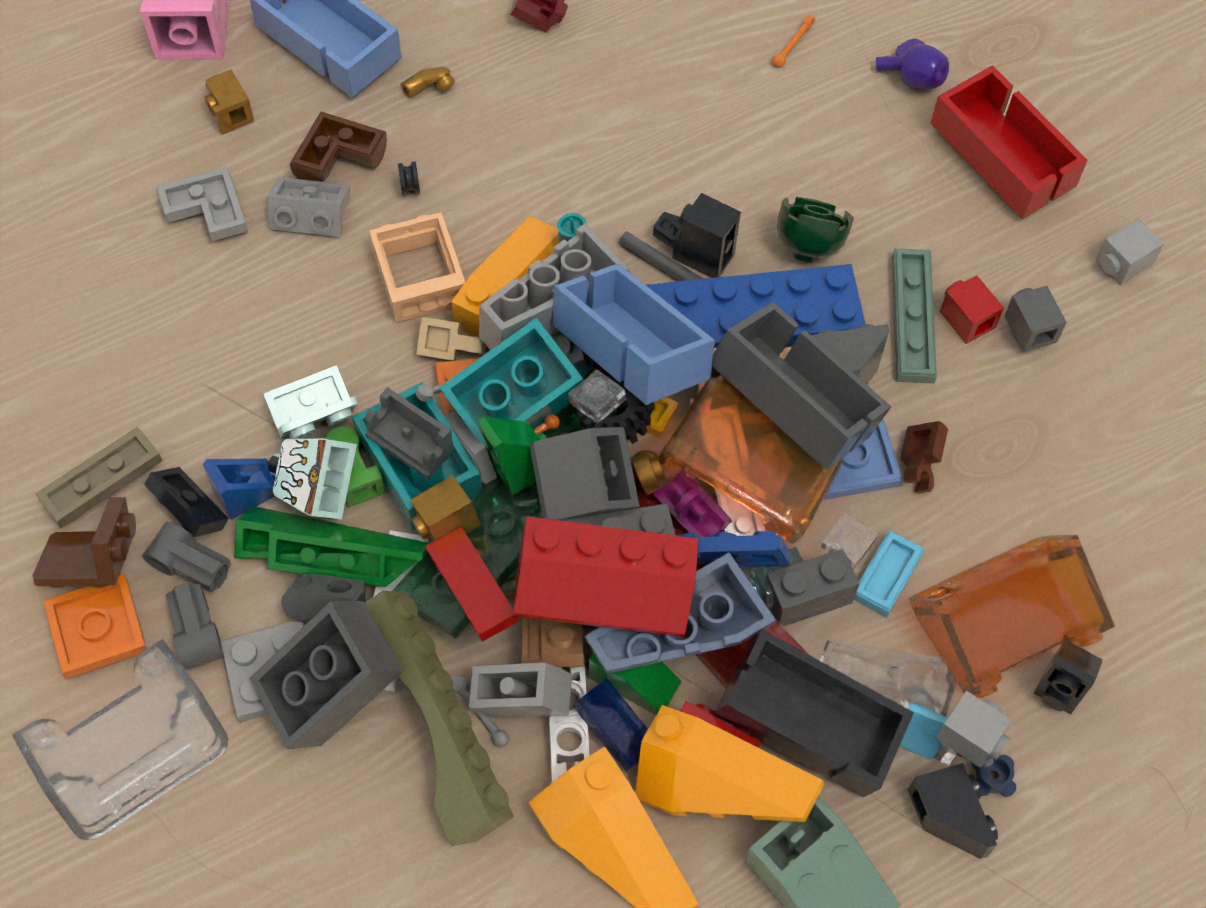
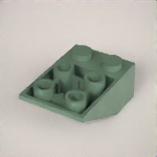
[745,796,900,908]

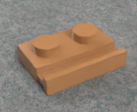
[522,617,584,667]

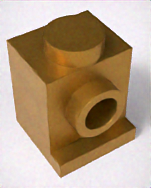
[204,69,254,135]

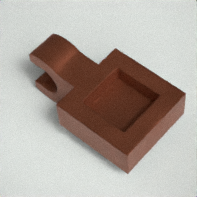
[900,421,948,494]

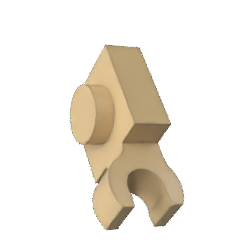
[416,316,486,361]

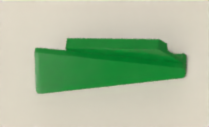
[234,507,430,587]

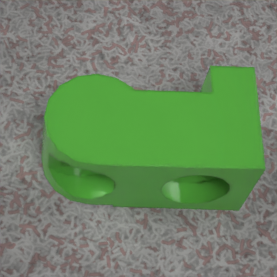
[325,426,386,508]

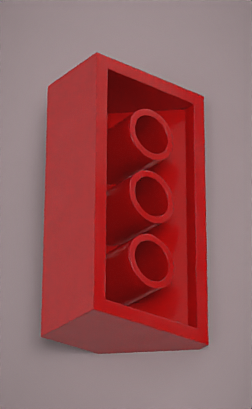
[513,516,698,637]

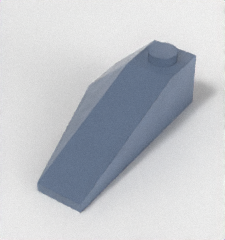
[585,553,776,674]

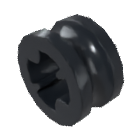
[398,161,420,196]

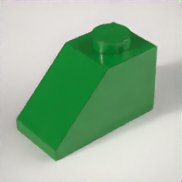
[476,417,547,495]
[588,653,682,715]

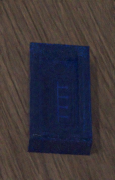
[573,678,648,772]

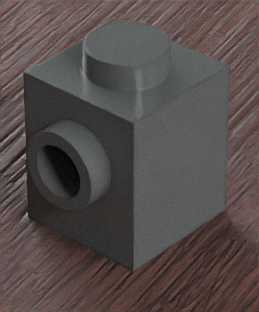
[1005,286,1067,352]

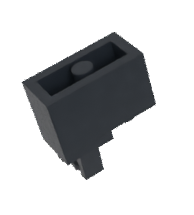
[653,193,741,278]

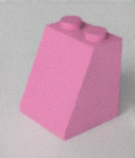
[140,0,231,59]

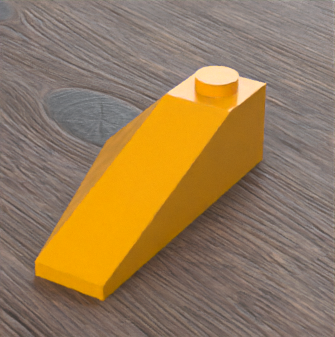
[451,216,559,336]
[635,705,825,822]
[528,747,699,908]

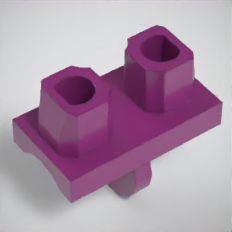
[653,469,732,537]

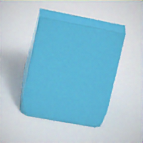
[899,703,948,759]

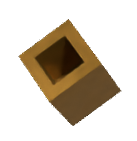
[410,475,481,541]

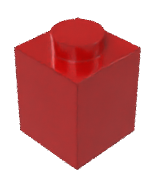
[940,275,1004,344]

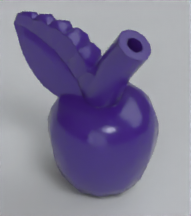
[876,39,949,90]

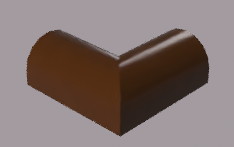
[290,112,387,182]

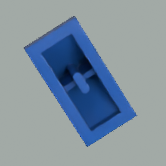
[203,458,275,520]

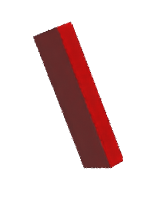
[425,527,519,642]

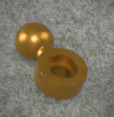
[631,450,666,495]

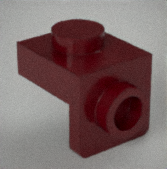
[510,0,568,33]

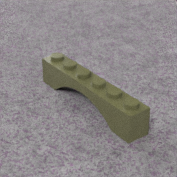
[365,590,514,846]

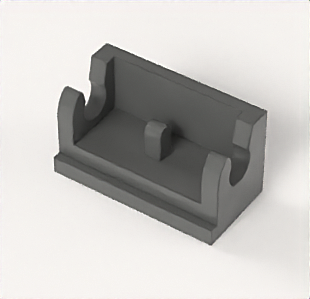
[365,387,454,480]

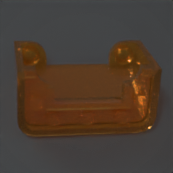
[659,375,844,544]
[909,535,1115,698]

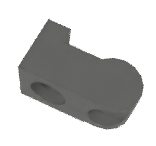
[281,574,366,621]

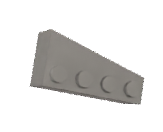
[479,223,629,350]

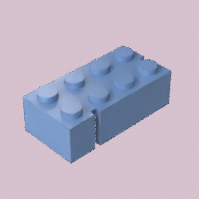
[250,0,402,98]
[552,264,715,405]

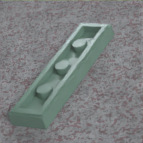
[892,248,937,384]

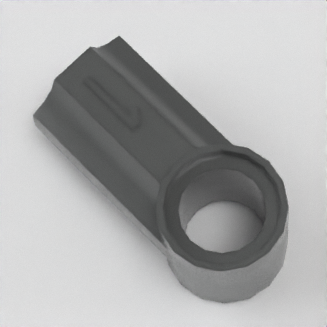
[142,522,231,592]
[166,583,224,670]

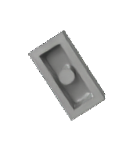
[469,662,572,718]

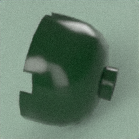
[777,197,854,263]

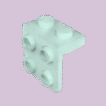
[263,365,358,439]

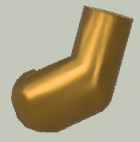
[401,66,455,98]

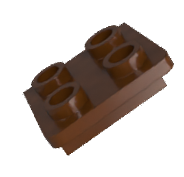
[32,497,136,588]

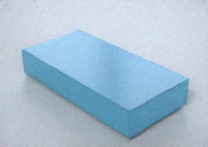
[854,530,925,618]

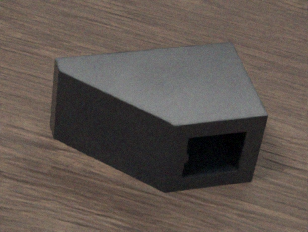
[1033,639,1103,714]
[908,763,998,859]

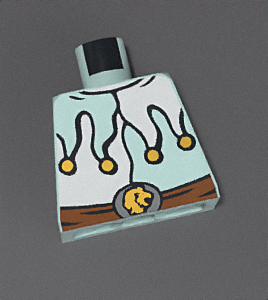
[268,438,357,519]

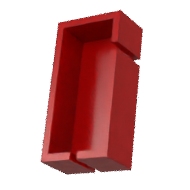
[930,65,1088,219]

